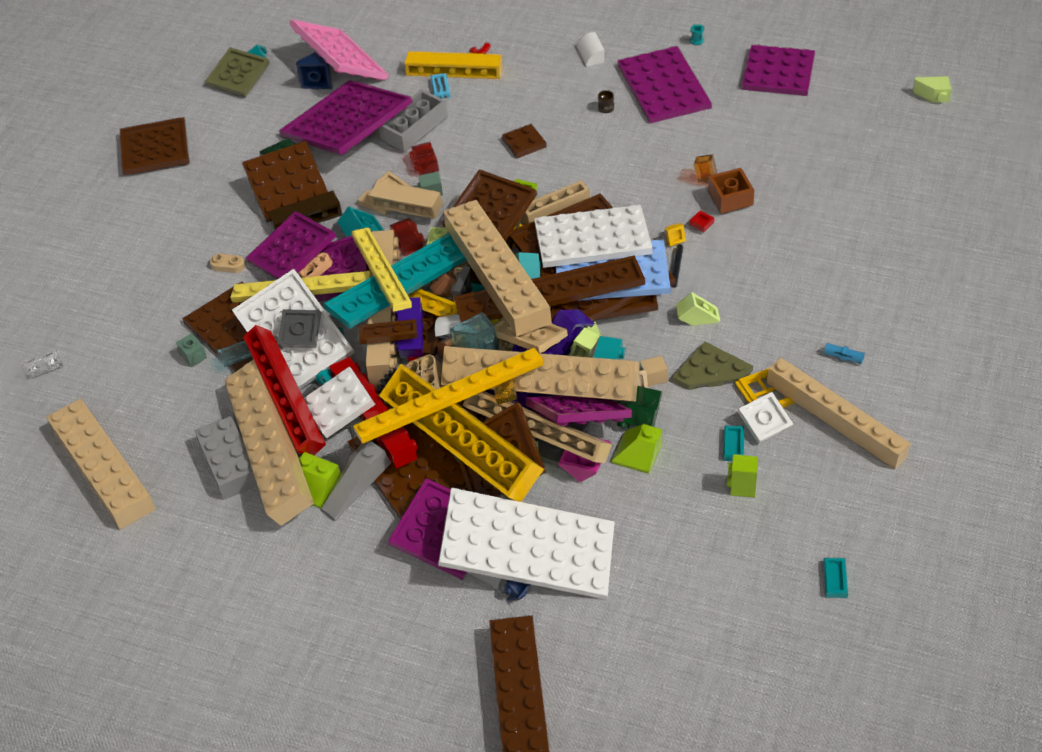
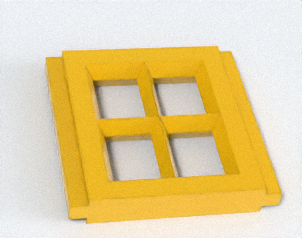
[735,368,795,408]

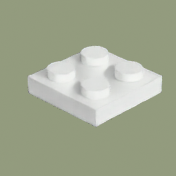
[737,392,793,444]

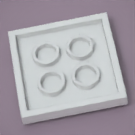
[304,367,376,438]

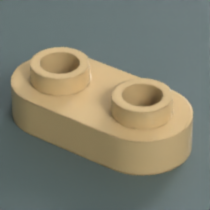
[210,254,245,273]

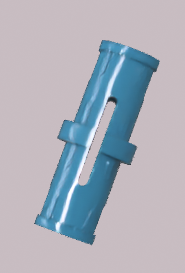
[824,342,865,365]

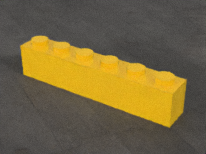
[405,51,503,79]

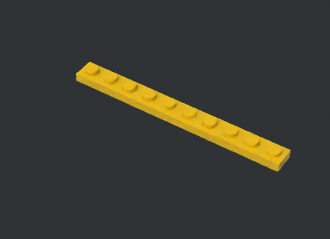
[353,348,544,444]

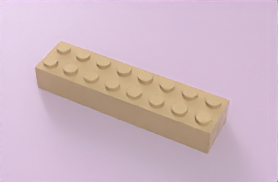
[46,398,156,530]

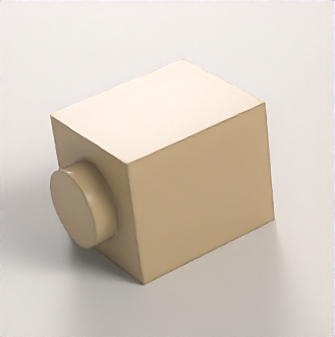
[639,355,668,387]

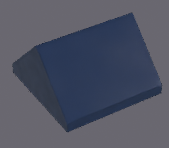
[296,52,333,89]

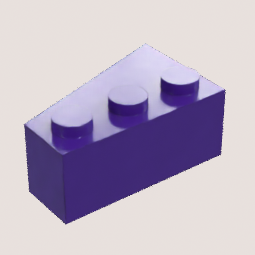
[395,297,424,358]
[547,310,595,356]

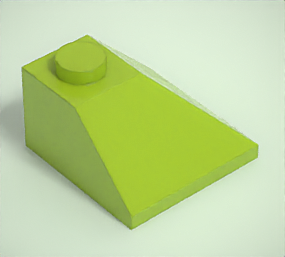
[611,424,663,474]

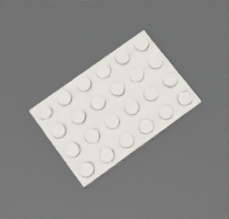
[534,205,653,268]
[232,269,355,389]

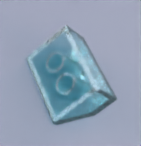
[450,312,497,350]

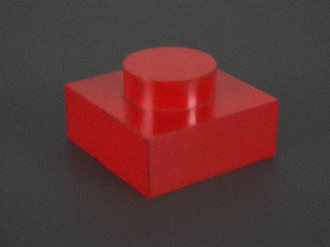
[689,210,714,233]

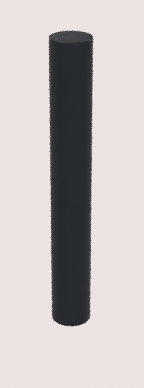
[671,244,683,288]

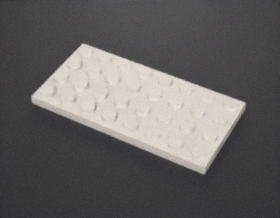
[438,488,615,599]

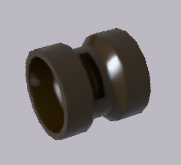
[598,90,614,113]

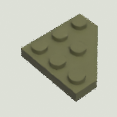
[673,342,753,390]

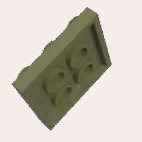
[205,47,270,97]

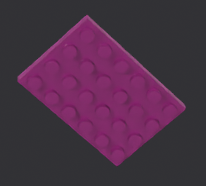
[617,46,712,124]

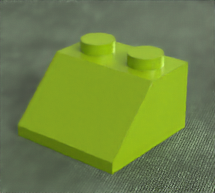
[299,452,340,509]

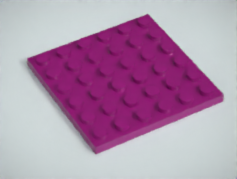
[279,80,413,155]

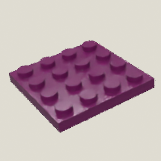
[742,45,815,96]
[246,211,337,279]
[307,236,369,302]
[526,395,632,425]
[388,478,467,580]

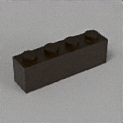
[268,190,342,231]

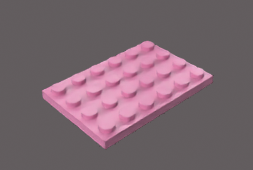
[289,19,389,80]

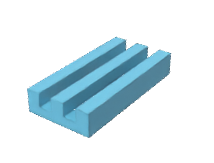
[430,73,451,99]

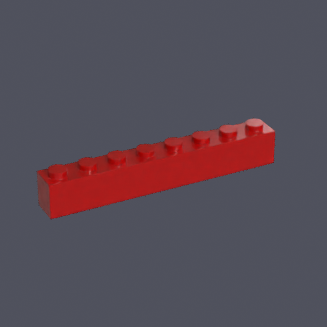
[243,325,326,456]
[329,357,418,469]

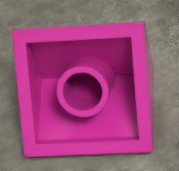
[558,439,611,482]

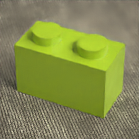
[727,454,758,498]

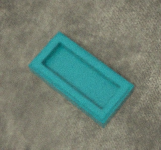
[723,425,744,461]
[823,558,848,598]

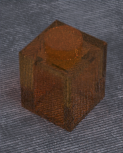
[694,154,717,183]

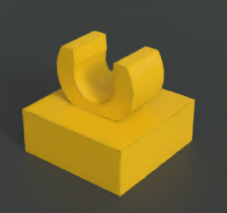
[664,223,686,247]

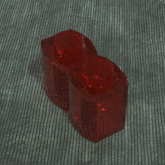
[409,142,439,175]
[389,218,425,256]

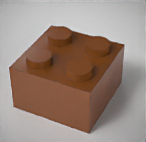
[708,168,754,214]

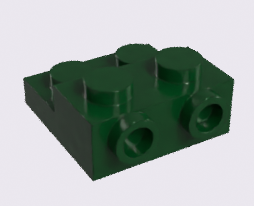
[616,386,663,428]

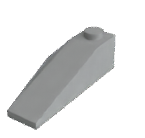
[321,441,391,520]

